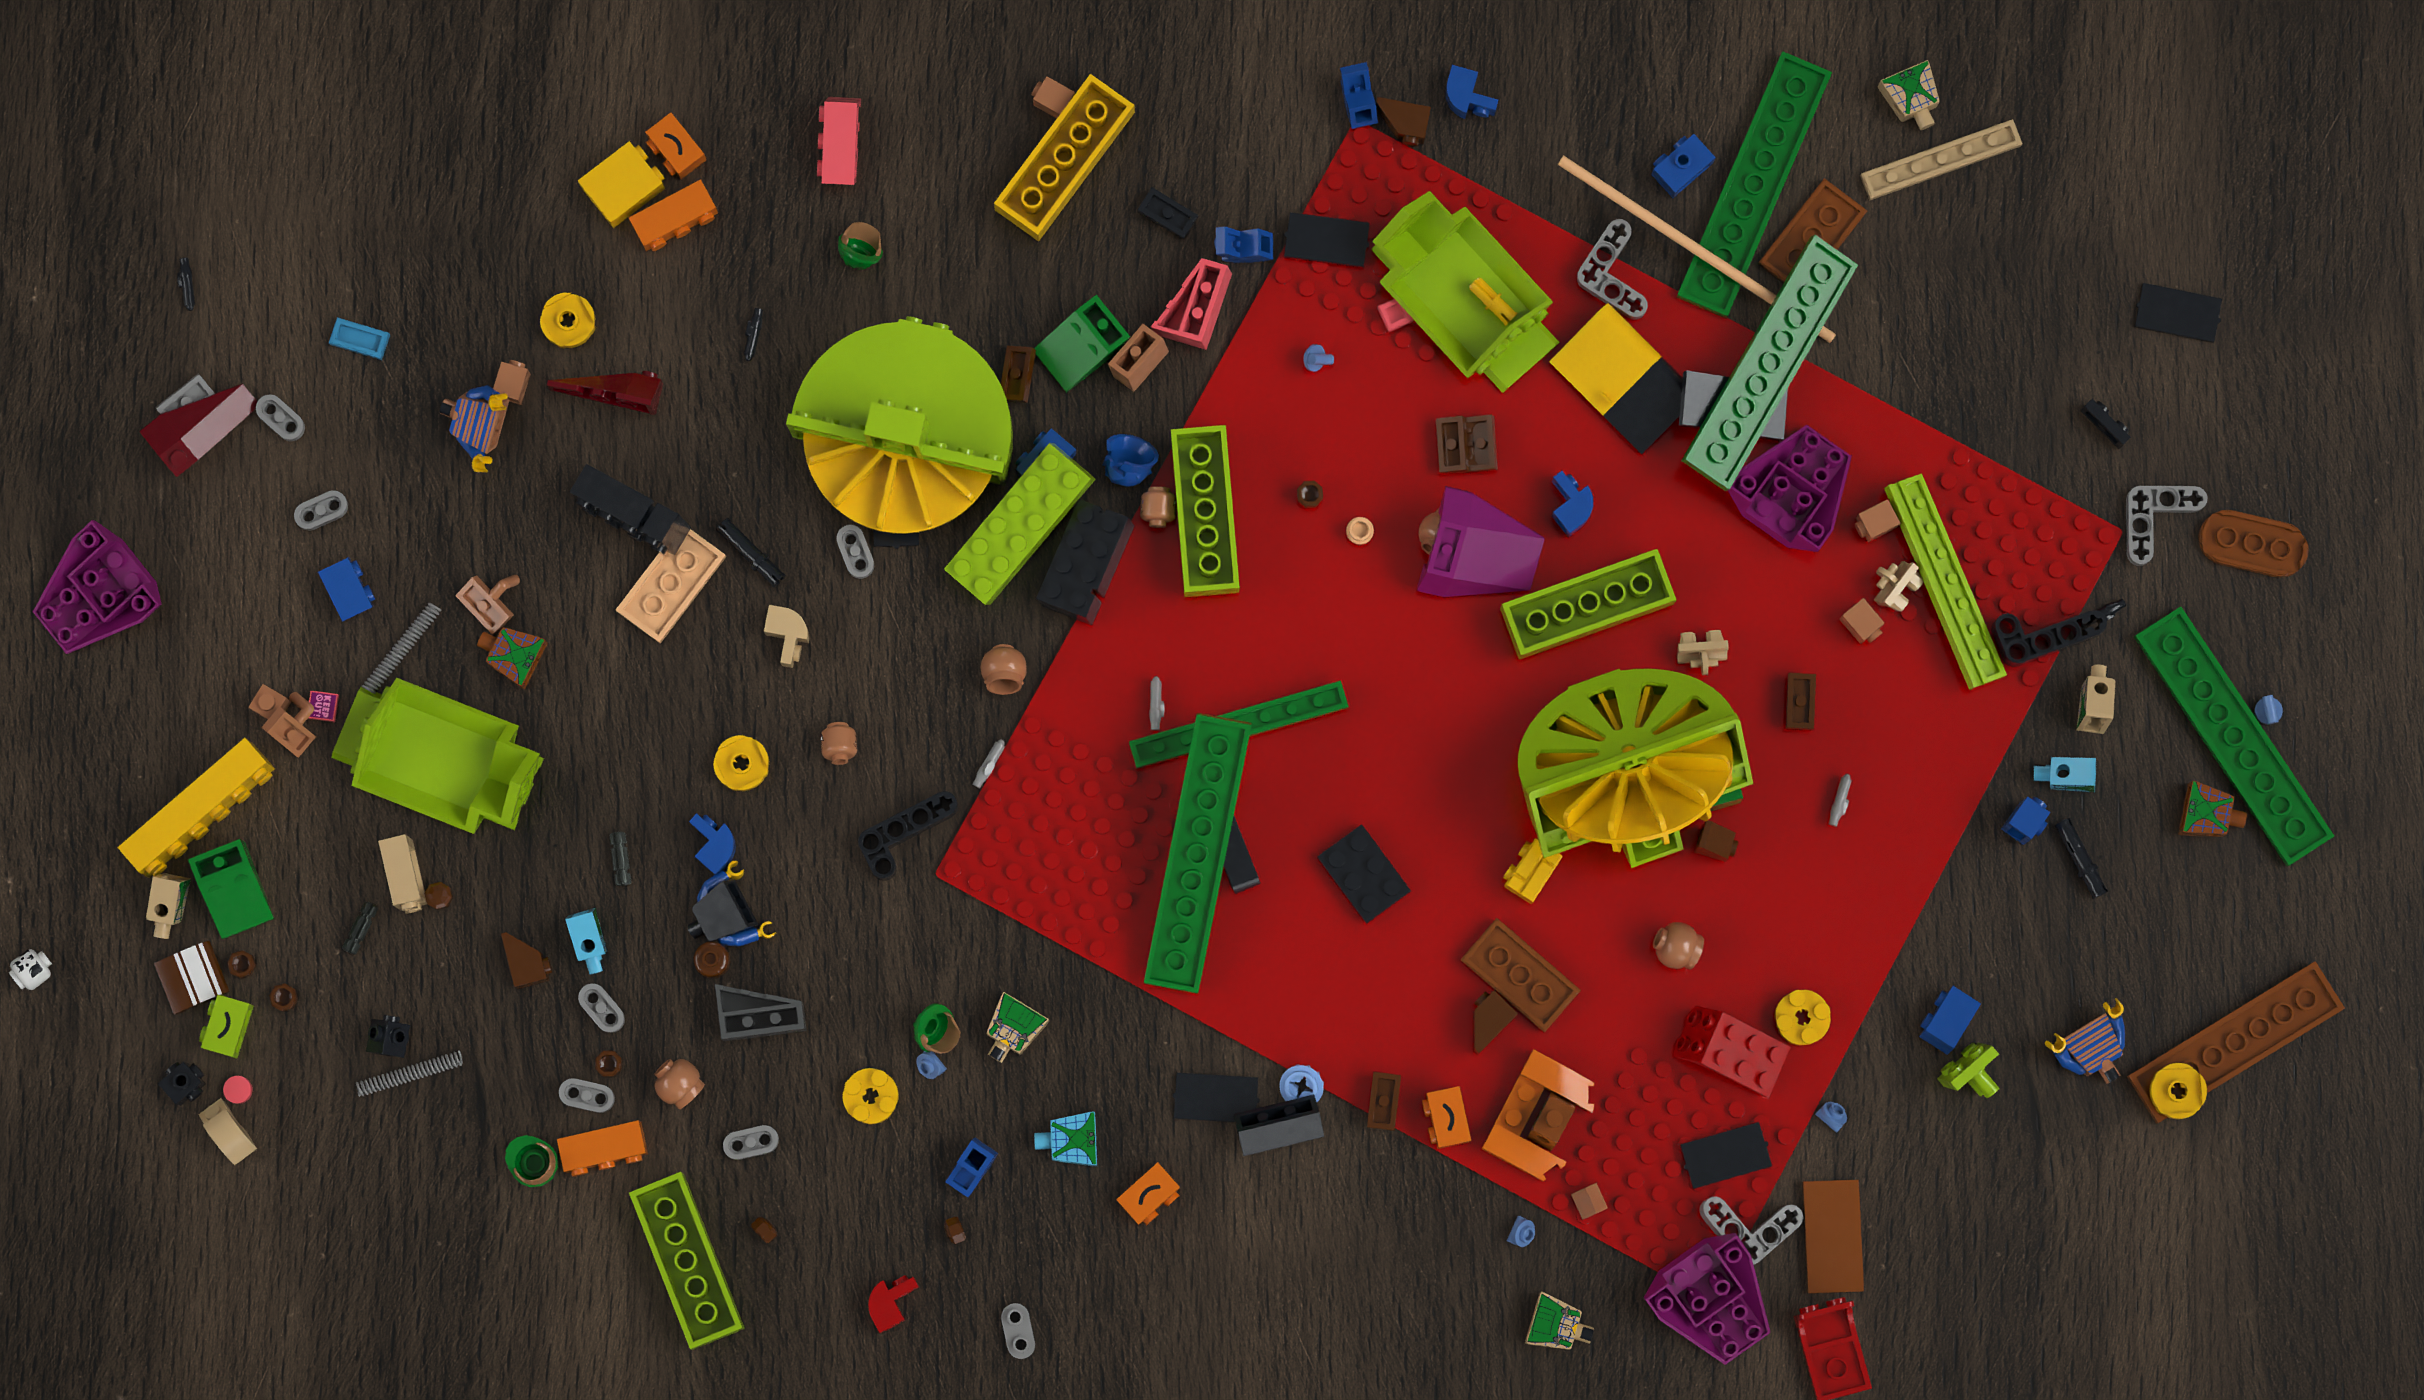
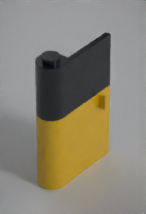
[1549,303,1683,454]

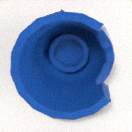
[1102,434,1159,487]

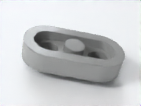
[256,395,305,441]
[294,491,348,531]
[837,525,874,579]
[578,984,625,1033]
[559,1078,615,1113]
[723,1125,779,1160]
[1001,1303,1035,1359]

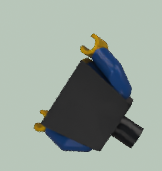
[687,861,776,946]

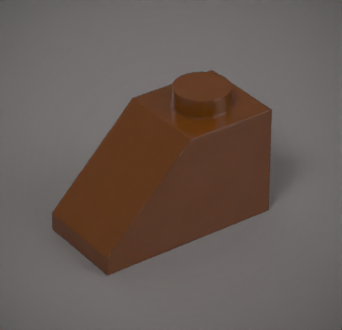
[1376,97,1431,146]
[1694,821,1738,862]
[501,932,552,989]
[1473,990,1518,1055]

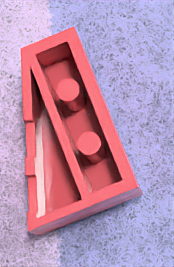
[817,97,861,185]
[1151,258,1232,350]

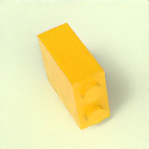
[578,141,665,228]

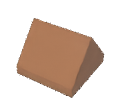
[1571,1183,1608,1220]

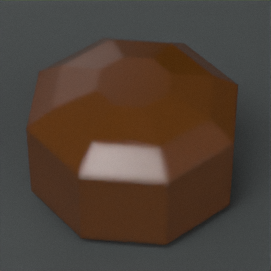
[1297,481,1323,508]
[424,882,453,910]
[227,950,256,979]
[269,984,298,1012]
[595,1051,622,1077]
[944,1216,967,1245]
[751,1217,777,1243]

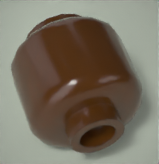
[693,941,731,979]

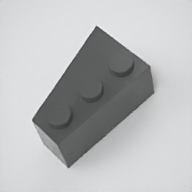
[715,984,807,1041]

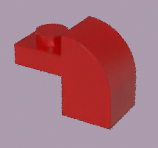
[868,1275,919,1334]

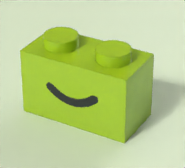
[199,994,254,1059]

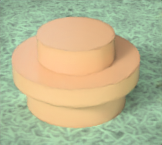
[1346,517,1374,545]

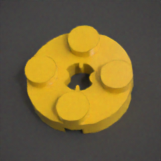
[540,293,596,348]
[713,735,769,791]
[1774,990,1831,1046]
[2150,1063,2207,1119]
[843,1068,899,1124]

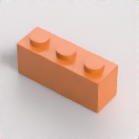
[628,179,718,251]
[557,1120,648,1177]

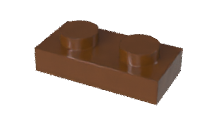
[1001,345,1036,403]
[1785,673,1816,730]
[1367,1072,1401,1131]

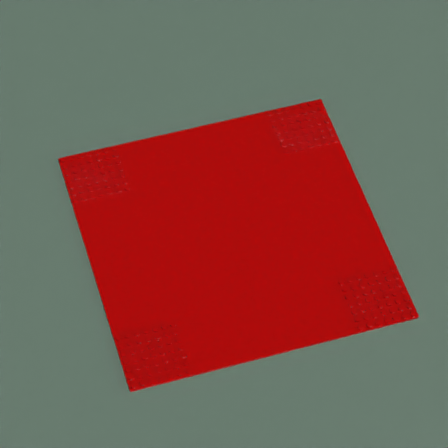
[936,125,2122,1272]

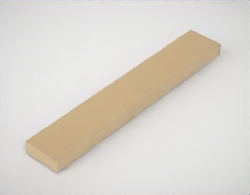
[1860,119,2022,200]

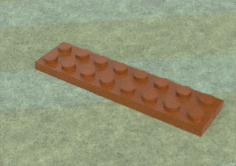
[2127,961,2345,1124]

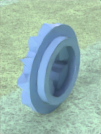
[1280,1064,1324,1102]

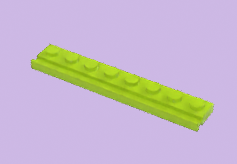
[1884,473,2007,690]

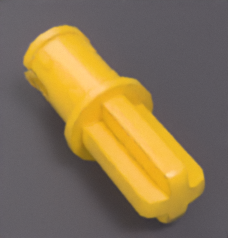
[1469,277,1518,326]

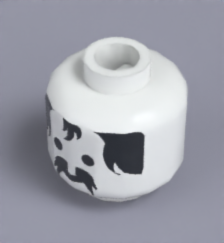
[9,949,52,990]

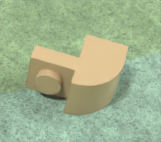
[764,605,809,668]
[198,1098,257,1165]

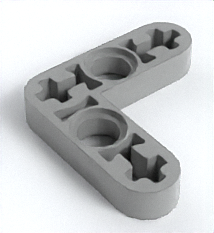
[1577,219,1648,320]
[2126,486,2208,566]
[1699,1197,1803,1265]

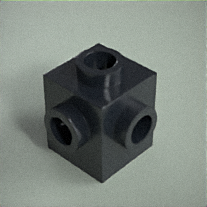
[366,1015,410,1058]
[158,1061,206,1106]

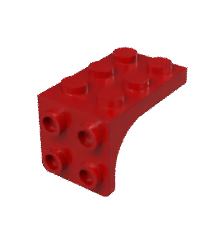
[1674,1006,1791,1098]
[1794,1297,1872,1400]

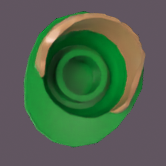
[838,222,883,270]
[913,1003,961,1054]
[505,1135,558,1187]

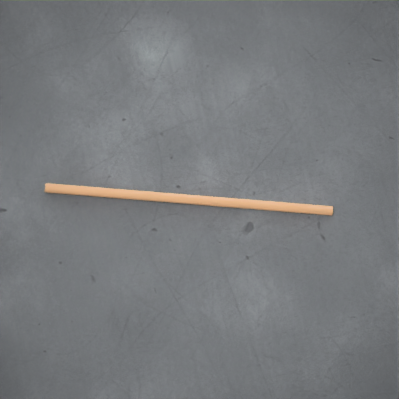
[1558,155,1836,343]

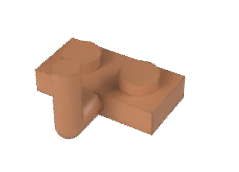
[455,575,520,635]
[261,692,316,758]

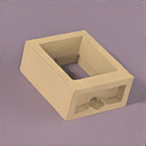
[378,834,427,914]

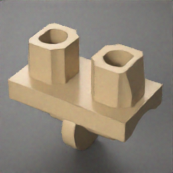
[1874,561,1923,612]
[1677,630,1729,675]

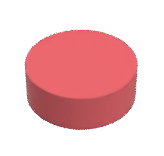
[223,1076,253,1104]

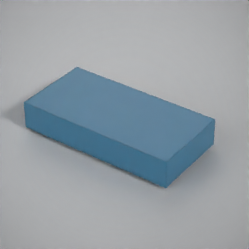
[329,317,390,360]

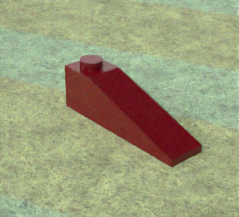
[547,371,663,415]
[139,383,258,477]

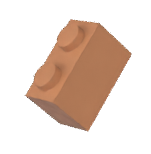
[1108,324,1169,392]

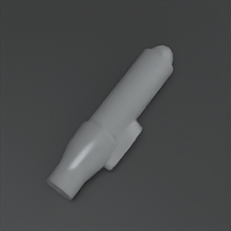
[1149,676,1164,731]
[972,739,1005,789]
[1828,774,1852,827]

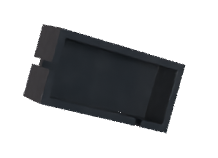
[570,464,691,556]
[1036,499,1134,625]

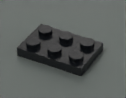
[1317,824,1411,924]

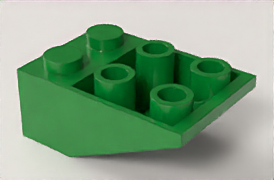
[1034,295,1130,393]
[188,839,275,939]

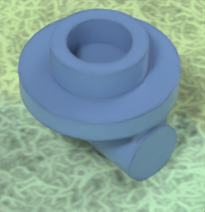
[1303,344,1334,372]
[2254,695,2283,725]
[916,1051,947,1079]
[1815,1102,1847,1133]
[1507,1216,1535,1247]

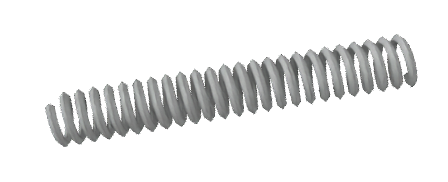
[362,603,441,694]
[356,1050,463,1097]

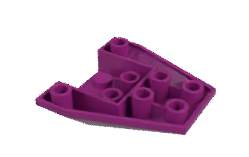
[1728,425,1852,552]
[1417,486,1545,597]
[33,520,162,654]
[1644,1233,1771,1365]

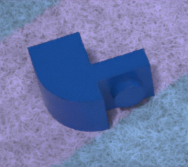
[1340,62,1378,129]
[1446,65,1499,119]
[1214,226,1273,263]
[1551,471,1594,537]
[689,813,736,875]
[946,1137,998,1198]

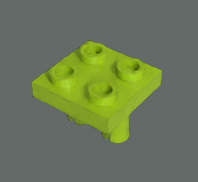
[1937,1043,1999,1098]

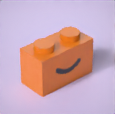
[645,113,706,179]
[1422,1086,1471,1149]
[1116,1162,1180,1226]

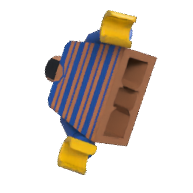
[440,385,509,473]
[2045,998,2125,1084]

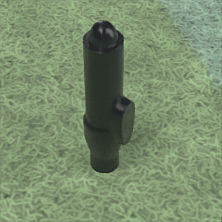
[177,258,195,311]
[744,308,763,361]
[2077,599,2126,629]

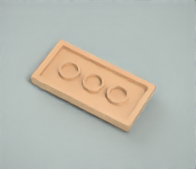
[616,529,726,644]

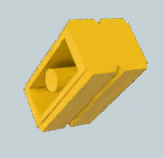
[1503,838,1563,904]

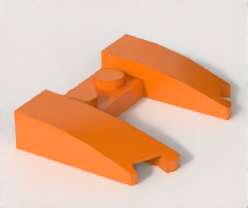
[1482,1049,1594,1181]

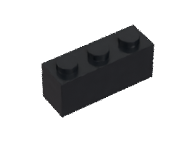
[1233,1094,1325,1156]

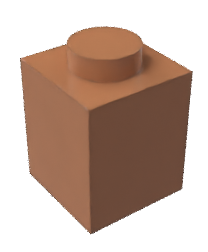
[1031,76,1075,118]
[493,360,531,405]
[1855,499,1901,542]
[1839,598,1884,644]
[248,684,291,720]

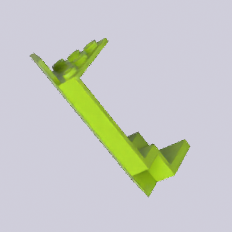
[1371,191,1560,393]
[331,678,544,834]

